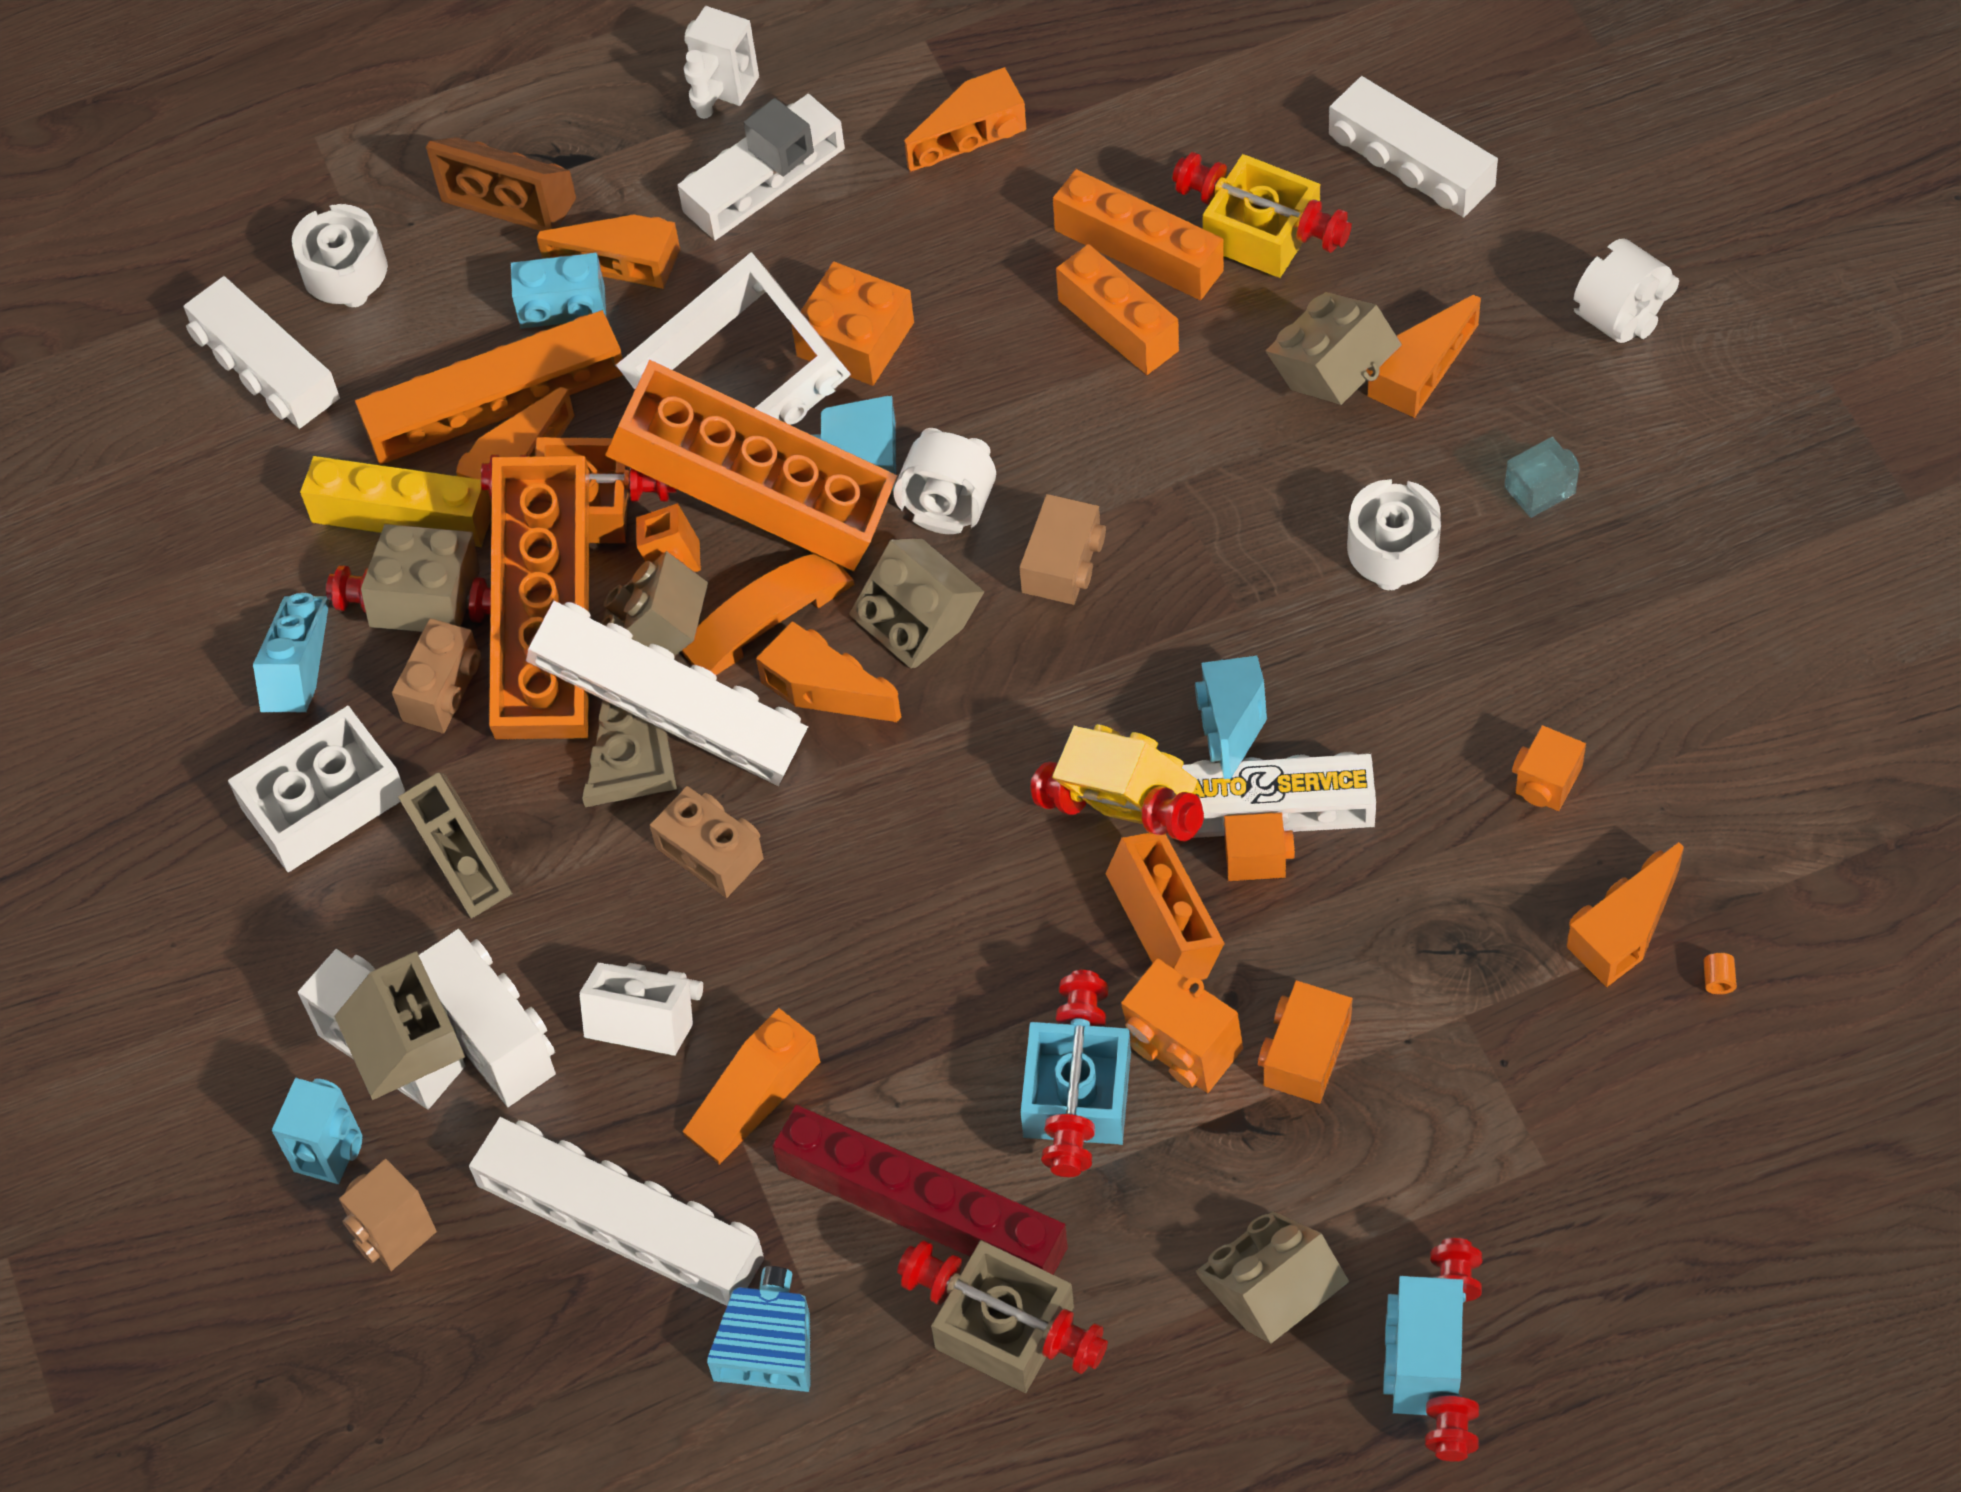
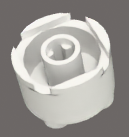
[292,204,388,307]
[1574,239,1679,343]
[894,428,996,534]
[1347,479,1441,590]

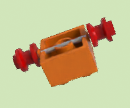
[481,437,677,543]

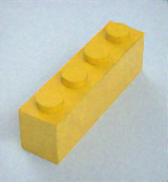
[300,456,492,547]

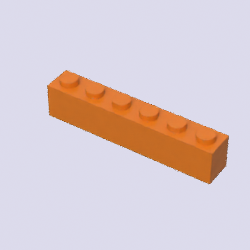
[355,310,623,465]

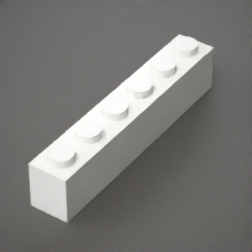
[526,601,808,786]
[469,1117,764,1306]

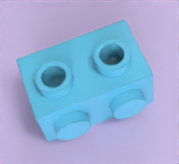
[511,253,606,329]
[272,1078,362,1184]

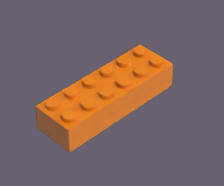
[605,359,898,571]
[489,456,589,740]

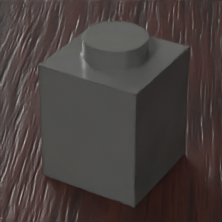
[743,98,814,177]

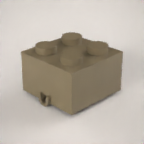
[1265,292,1402,405]

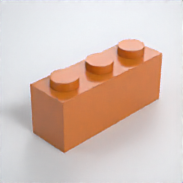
[1056,244,1179,375]
[1105,833,1225,980]

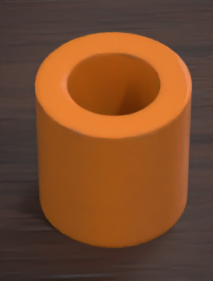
[1703,953,1737,994]

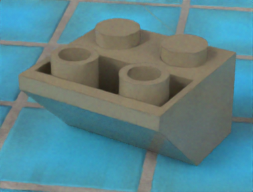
[849,538,984,668]
[600,551,708,656]
[334,951,465,1100]
[1196,1211,1349,1344]

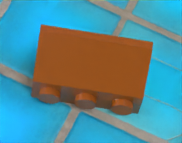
[426,137,576,231]

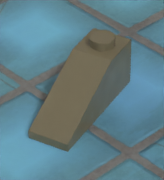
[398,772,513,919]

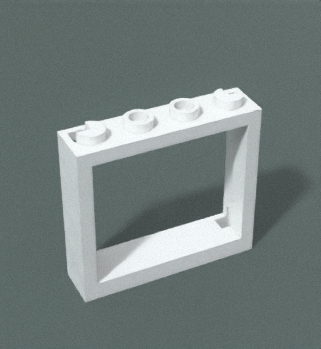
[616,252,851,425]

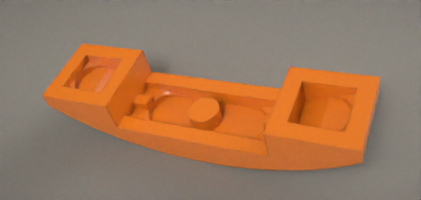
[681,553,855,675]

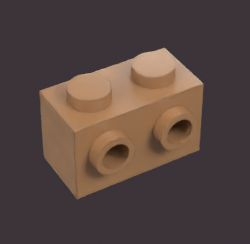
[1020,494,1106,605]
[392,618,481,733]
[650,786,764,898]
[339,1159,437,1271]

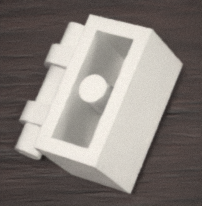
[684,6,759,119]
[580,962,703,1055]

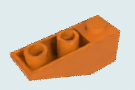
[904,67,1026,172]
[756,621,901,722]
[1567,842,1684,987]

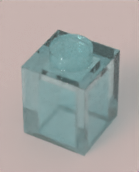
[1505,436,1580,518]

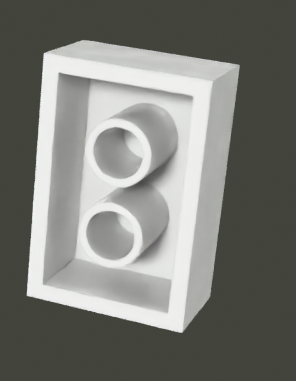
[228,706,405,872]
[419,928,556,1107]
[298,949,465,1110]

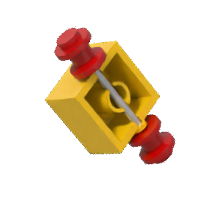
[1172,152,1352,278]
[1030,724,1204,841]

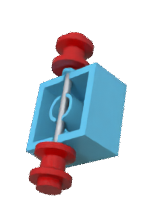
[1020,970,1131,1178]
[1383,1238,1482,1462]

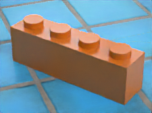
[1053,169,1224,301]

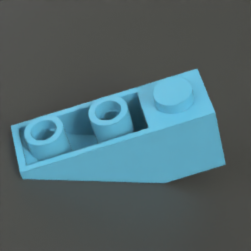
[253,593,329,712]
[1195,656,1267,779]

